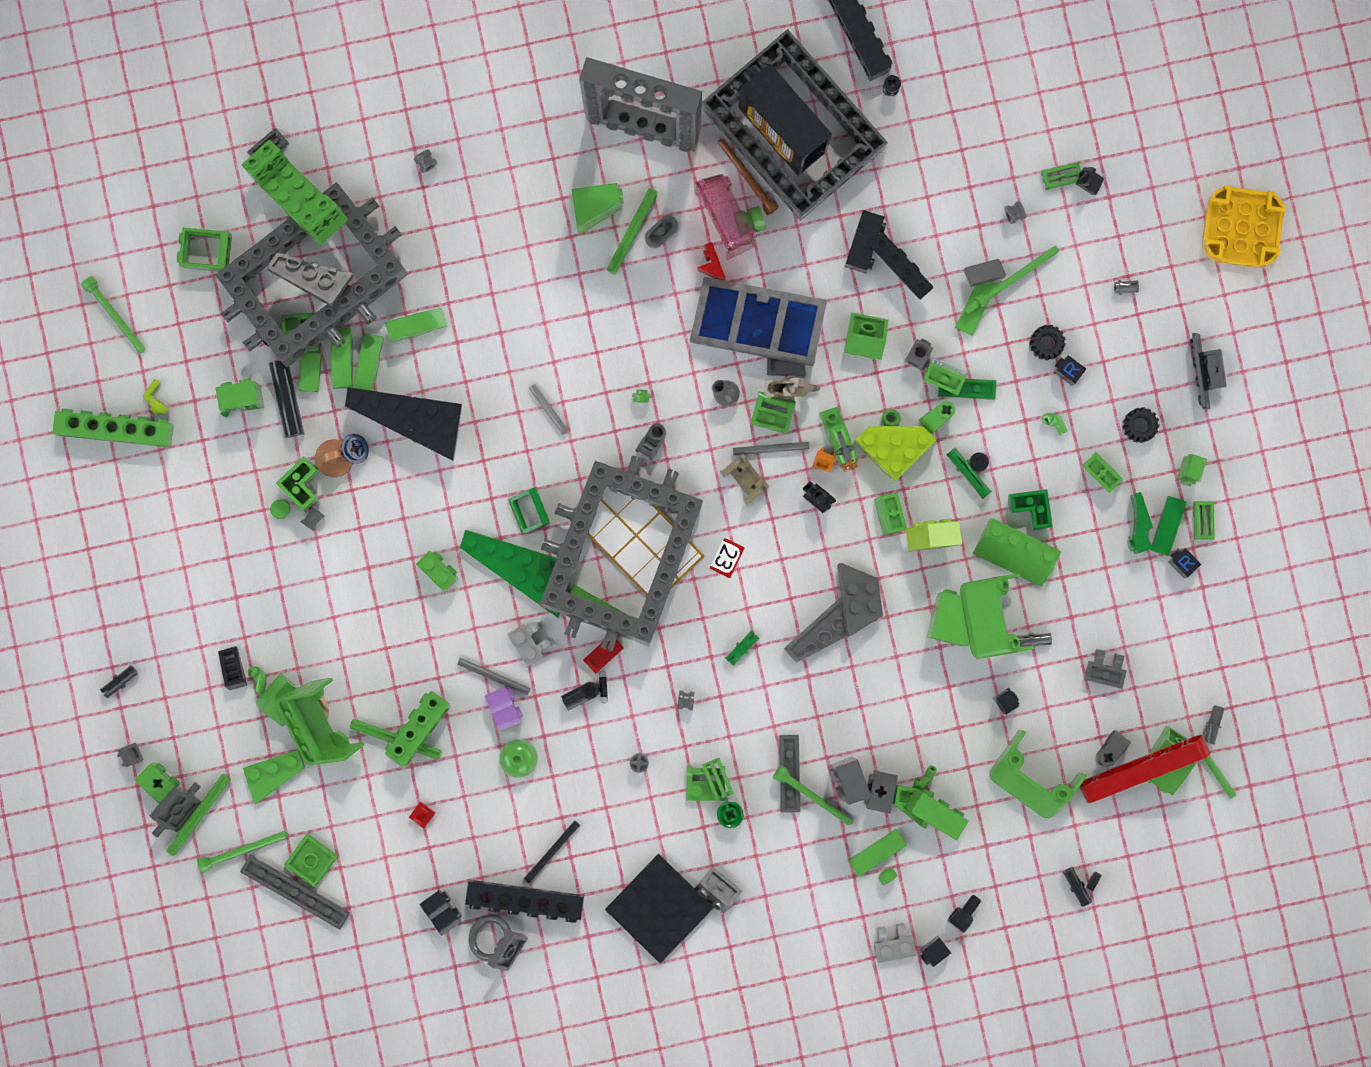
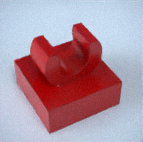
[409,801,436,829]

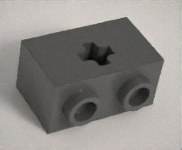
[864,770,898,814]

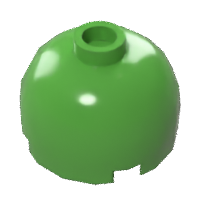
[499,739,538,778]

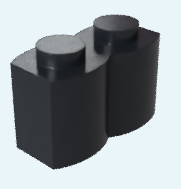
[420,889,462,936]

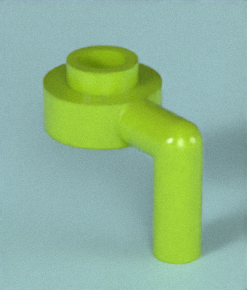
[143,379,169,416]

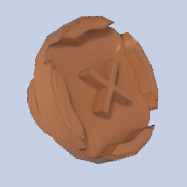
[315,439,352,478]

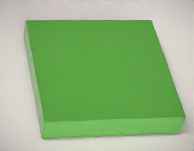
[284,833,338,888]

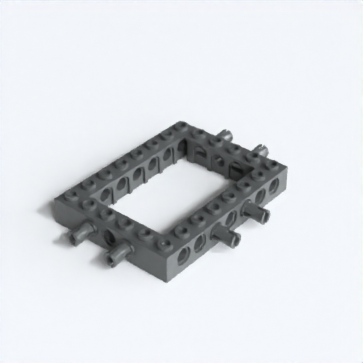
[215,182,409,368]
[540,456,703,652]

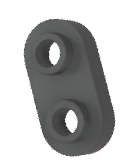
[645,215,678,248]

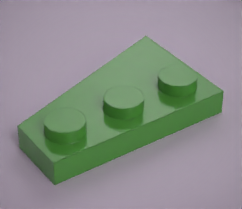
[243,750,305,805]

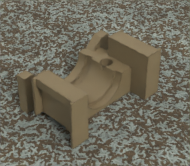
[720,454,770,507]

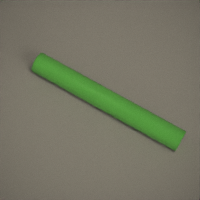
[1203,755,1237,799]

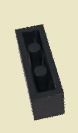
[844,210,887,274]

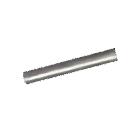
[529,384,568,434]

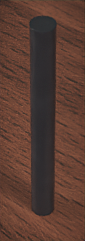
[524,820,580,883]

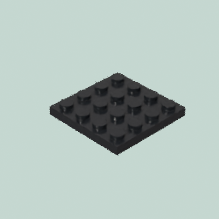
[605,853,714,964]

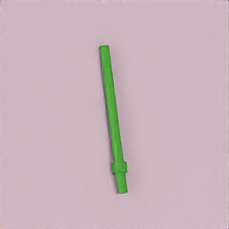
[964,246,1059,315]

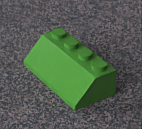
[972,518,1062,587]

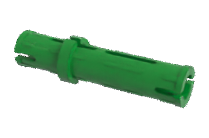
[946,447,992,499]

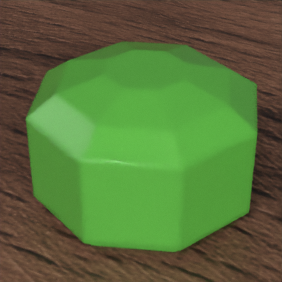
[878,868,897,885]

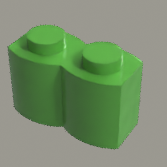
[1177,454,1207,486]

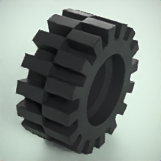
[1029,324,1066,361]
[1122,407,1160,443]

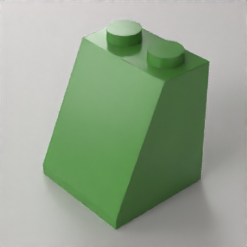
[572,183,624,234]
[927,589,969,647]
[1147,725,1198,796]

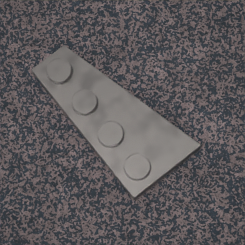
[783,597,846,663]

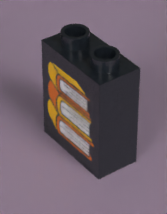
[737,63,832,176]

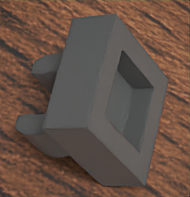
[117,742,144,767]

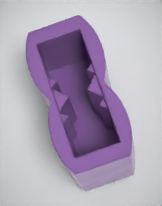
[484,687,523,731]

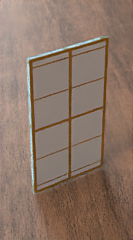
[574,467,705,596]

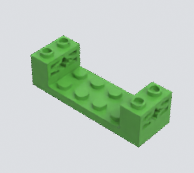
[241,139,348,246]

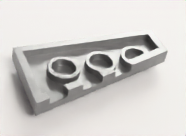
[267,252,354,307]

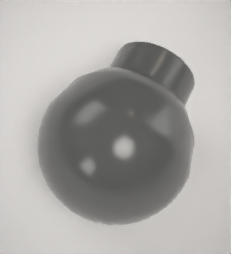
[712,380,740,407]

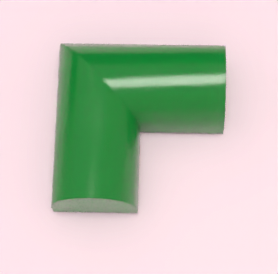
[1008,489,1053,530]

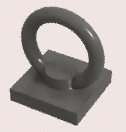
[468,915,528,971]

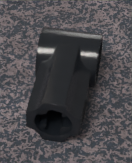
[561,681,600,711]

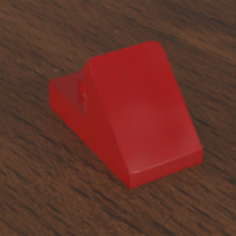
[697,242,725,281]

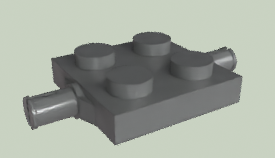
[149,782,201,838]

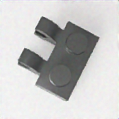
[1084,649,1127,689]

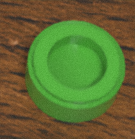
[270,500,290,519]

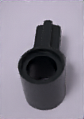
[947,895,981,933]

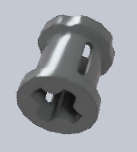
[300,506,325,531]

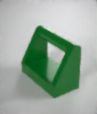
[508,487,551,535]

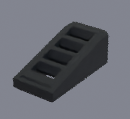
[218,646,247,690]

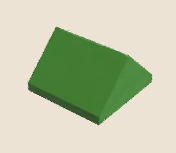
[256,673,298,727]

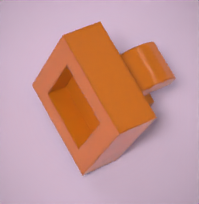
[812,447,836,473]

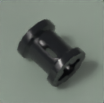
[883,75,901,96]

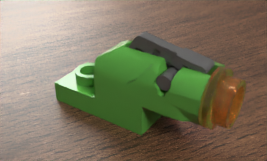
[819,406,858,472]

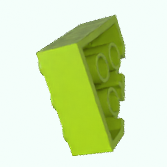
[854,426,936,482]

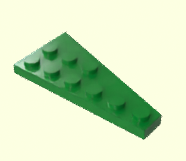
[460,530,571,618]

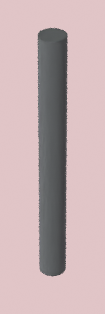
[733,442,810,455]
[457,658,531,695]

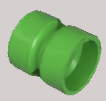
[733,206,766,237]

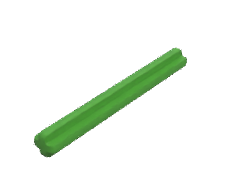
[607,188,657,274]
[350,719,442,760]
[166,774,231,856]

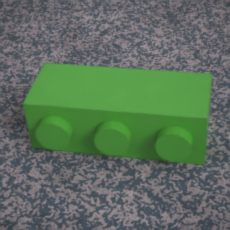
[904,789,969,841]

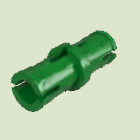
[725,630,760,666]

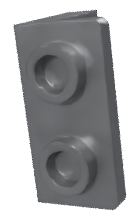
[695,866,742,913]

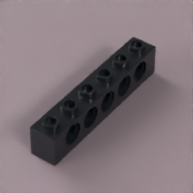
[465,880,585,923]

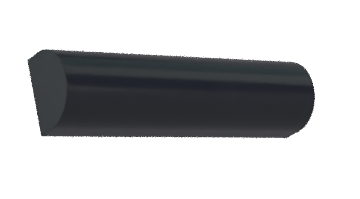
[269,360,305,438]

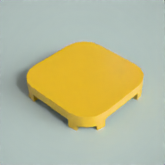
[1202,185,1286,268]

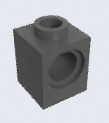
[904,339,934,370]

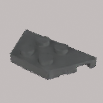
[837,563,883,637]

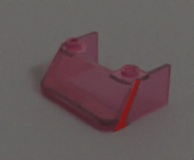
[694,174,757,260]

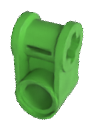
[918,401,955,434]

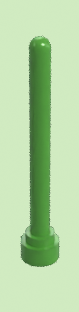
[81,276,145,353]
[773,765,853,825]
[197,831,288,873]

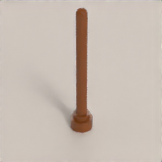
[718,138,779,216]

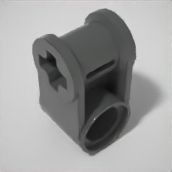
[635,423,666,461]
[1096,730,1131,766]

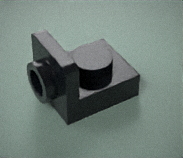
[1076,167,1104,195]

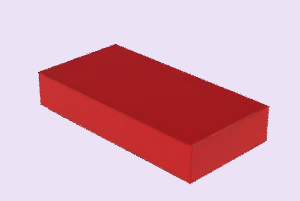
[583,640,624,674]

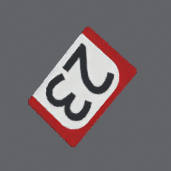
[710,538,745,578]

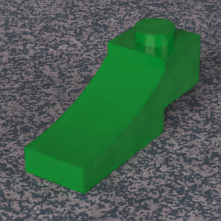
[1127,492,1153,555]

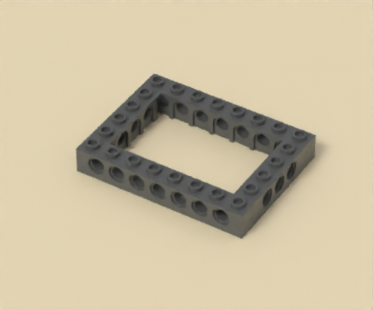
[702,29,888,221]
[579,57,702,152]

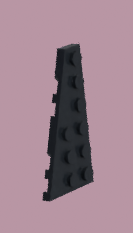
[345,387,462,461]

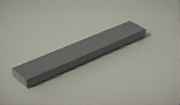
[240,855,351,930]

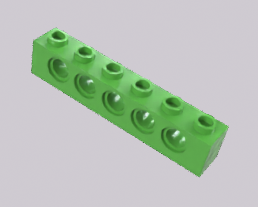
[52,408,174,448]

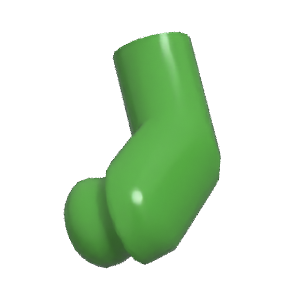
[1042,413,1068,435]
[248,666,267,694]
[913,765,937,790]

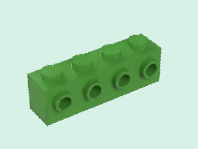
[385,691,450,769]

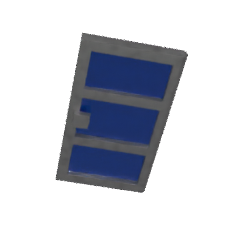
[689,277,827,366]

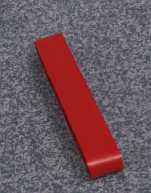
[1079,735,1211,803]

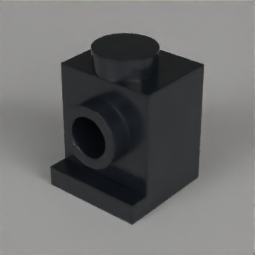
[993,688,1020,715]

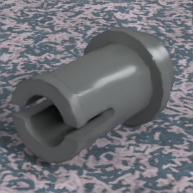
[1114,280,1139,295]

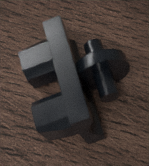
[803,481,836,514]

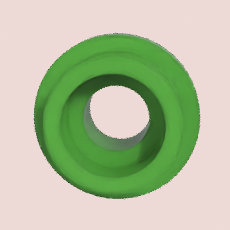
[632,389,651,403]
[881,409,901,426]

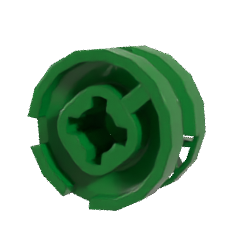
[717,801,744,829]

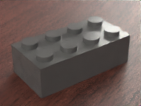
[829,757,871,805]

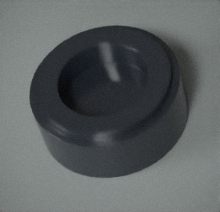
[969,452,989,472]
[1086,871,1102,892]

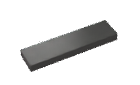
[779,735,800,813]

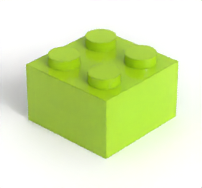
[906,519,962,551]

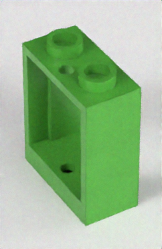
[177,227,232,272]

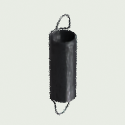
[599,671,608,703]

